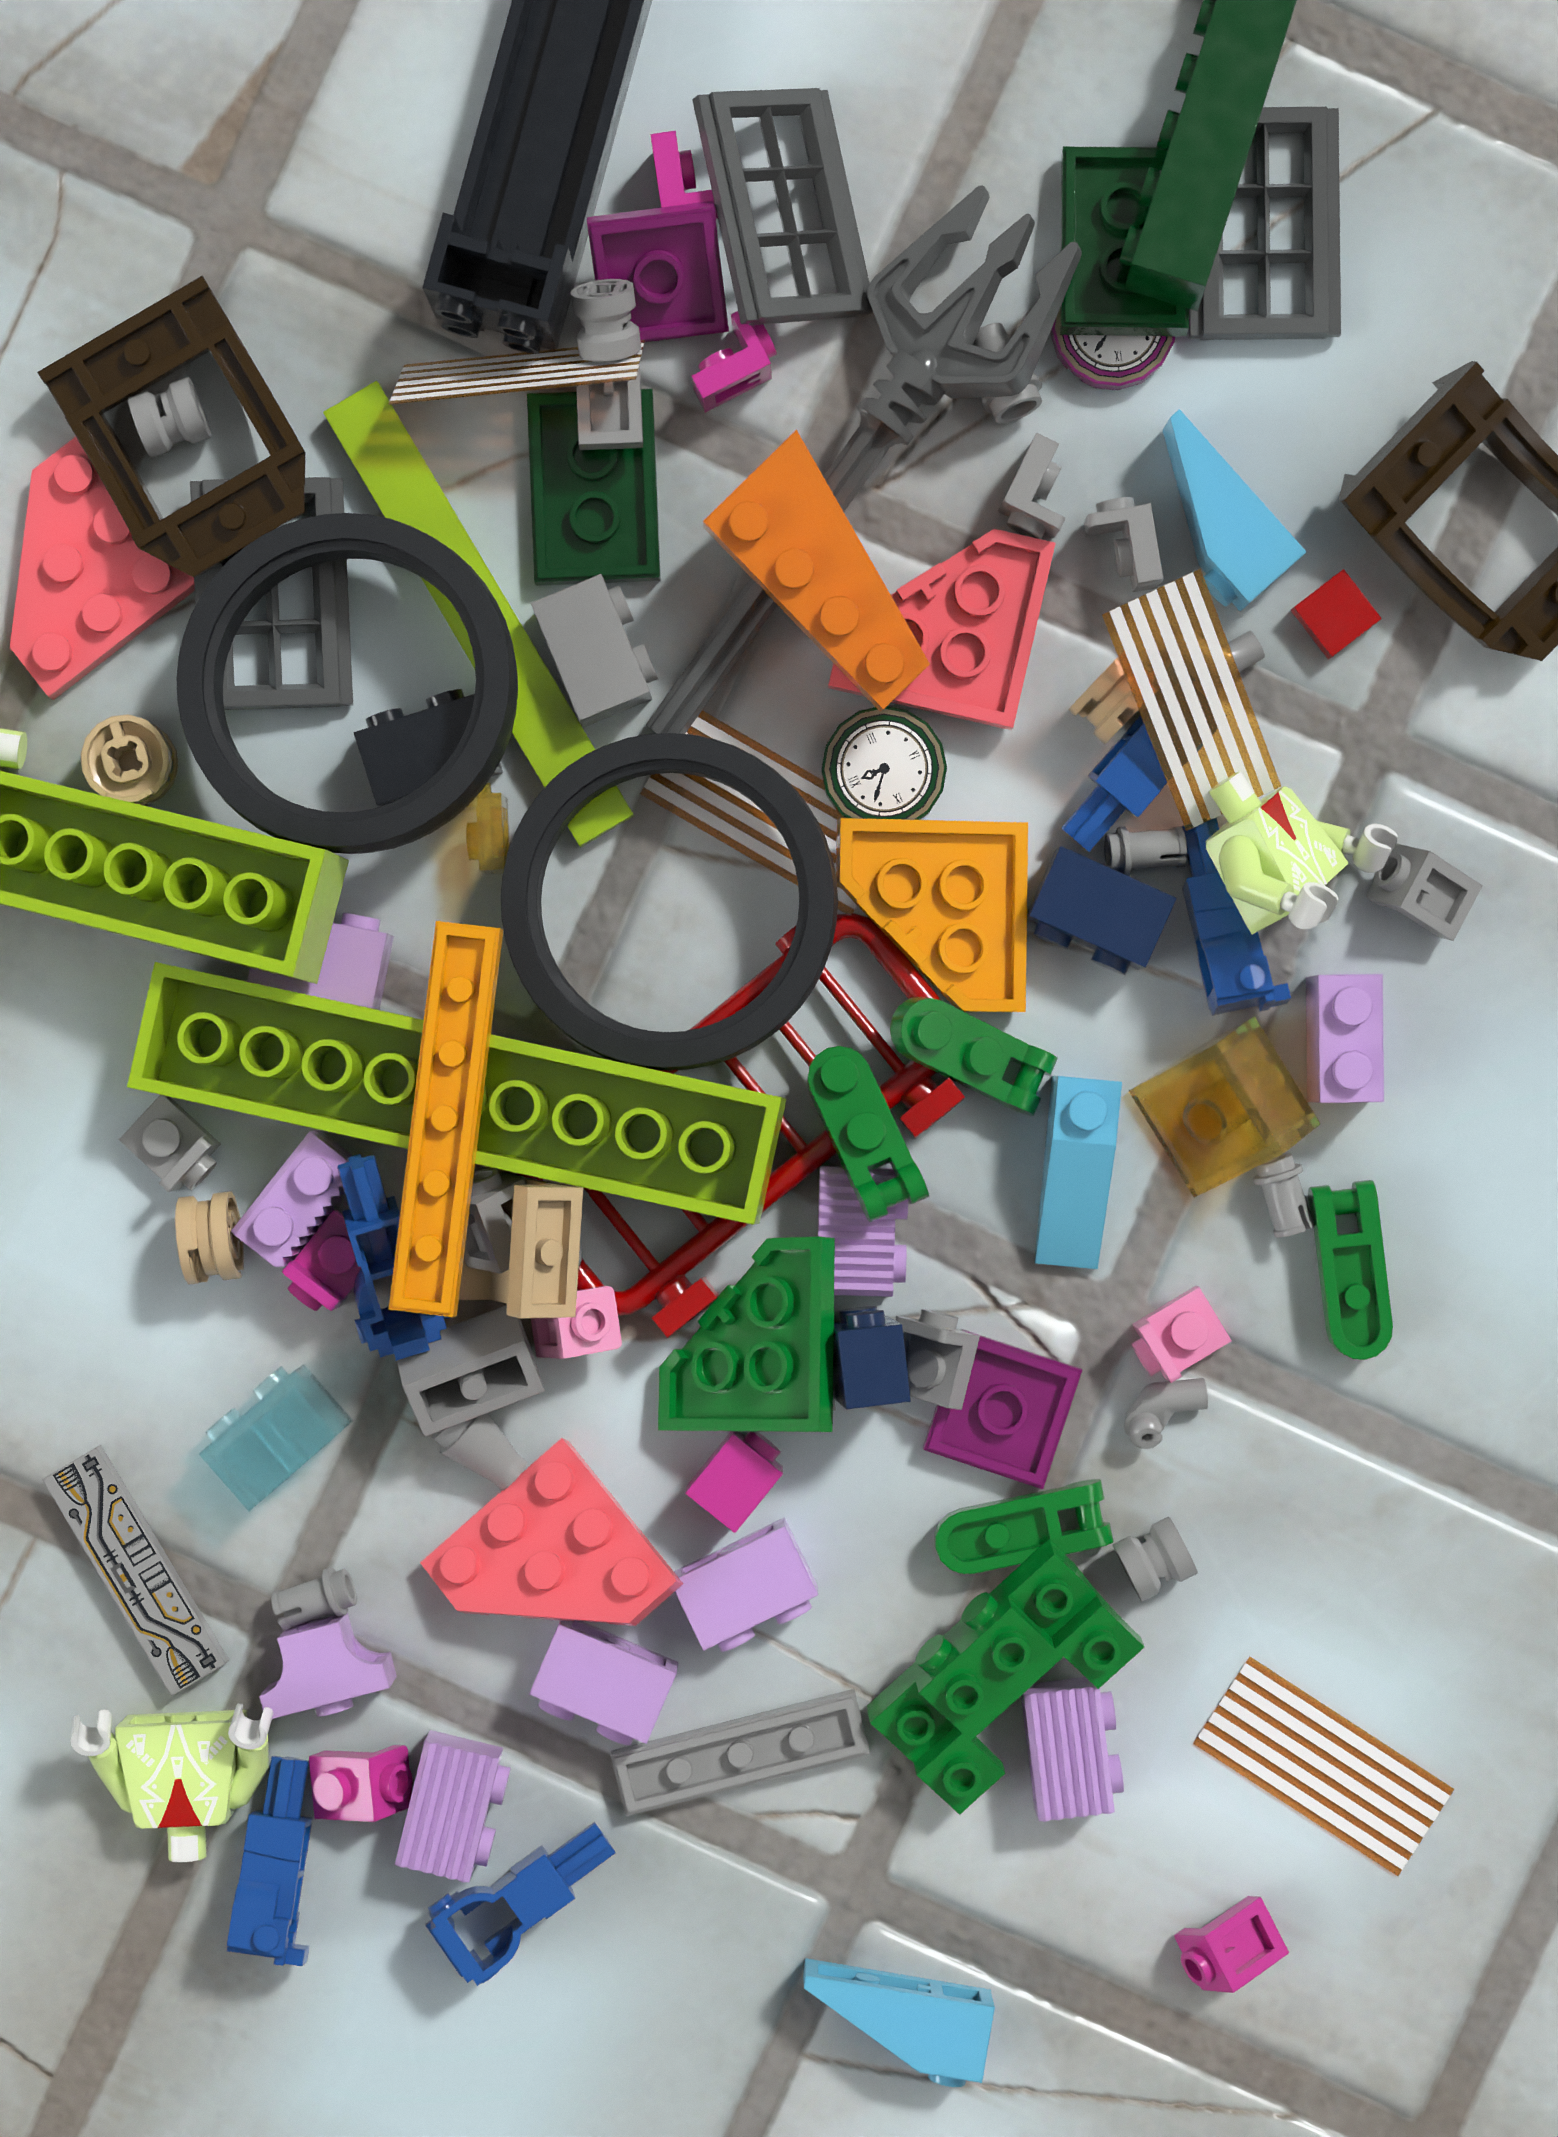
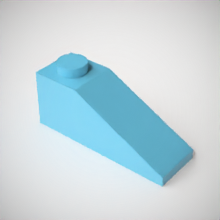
[1162,409,1306,612]
[1034,1076,1122,1269]
[803,1958,995,2087]

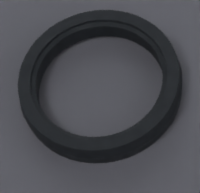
[176,513,518,854]
[500,733,838,1071]

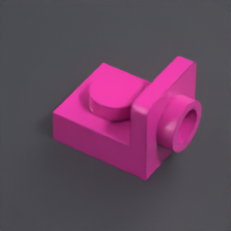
[650,130,718,219]
[691,311,777,413]
[282,1209,361,1311]
[1174,1896,1289,1993]

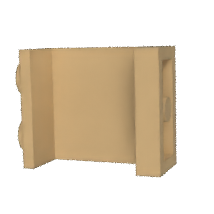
[459,1177,583,1318]

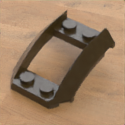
[37,276,306,578]
[1339,361,1558,661]

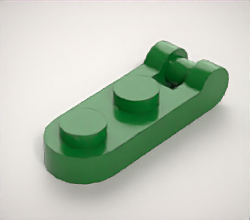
[890,997,1058,1116]
[807,1046,929,1222]
[1308,1180,1393,1360]
[934,1479,1114,1574]

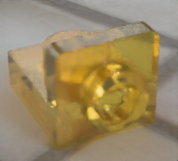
[461,783,510,874]

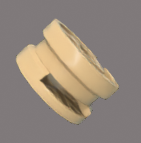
[1068,650,1160,744]
[80,715,178,806]
[175,1191,244,1285]

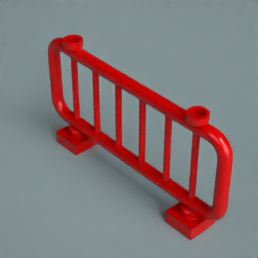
[516,913,965,1338]

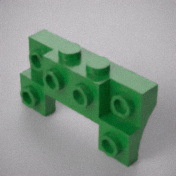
[866,1539,1145,1815]

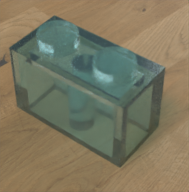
[199,1365,353,1511]

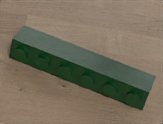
[1119,0,1297,311]

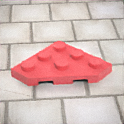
[10,436,195,700]
[828,529,1056,730]
[420,1438,683,1626]

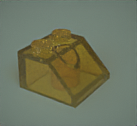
[1129,1016,1321,1198]

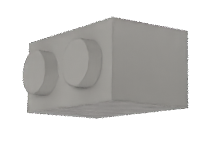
[531,574,658,728]
[397,1305,544,1437]

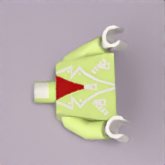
[1206,771,1398,934]
[70,1704,274,1862]

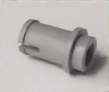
[1104,826,1187,876]
[1253,1153,1315,1238]
[271,1567,357,1631]

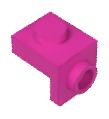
[309,1745,413,1822]

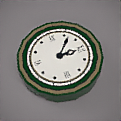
[821,706,947,820]

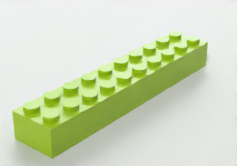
[127,962,787,1225]

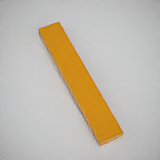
[389,921,503,1317]

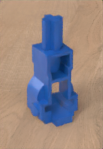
[1061,660,1227,852]
[1181,818,1291,1016]
[337,1154,450,1361]
[227,1756,313,1966]
[425,1822,616,1986]

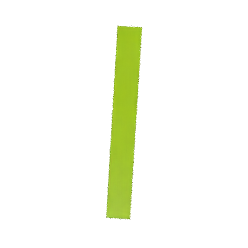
[323,380,634,848]

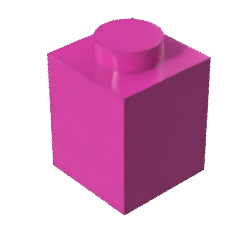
[685,1431,783,1533]

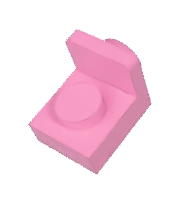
[531,1286,622,1359]
[1131,1286,1232,1383]

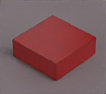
[1290,569,1382,660]

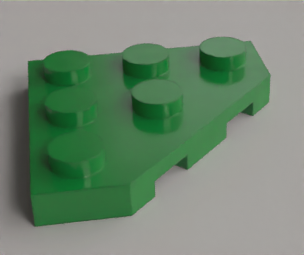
[658,1236,835,1432]

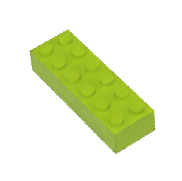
[0,771,349,984]

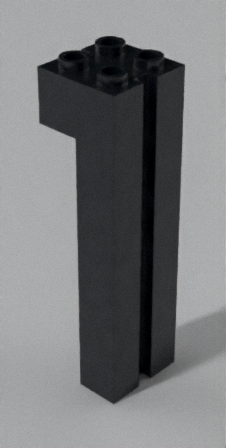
[422,0,652,354]

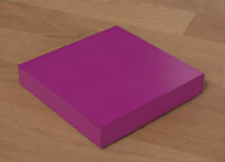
[587,201,729,343]
[923,1329,1083,1489]

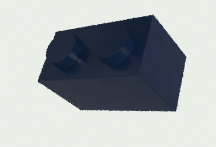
[1027,846,1177,975]
[833,1306,911,1410]

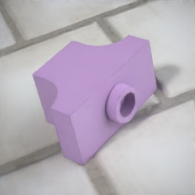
[259,1612,397,1719]

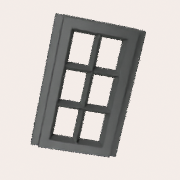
[692,88,873,326]
[1189,106,1341,340]
[190,477,353,710]

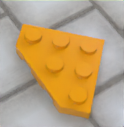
[836,818,1028,1012]

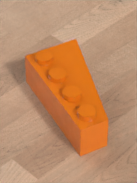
[703,429,930,711]

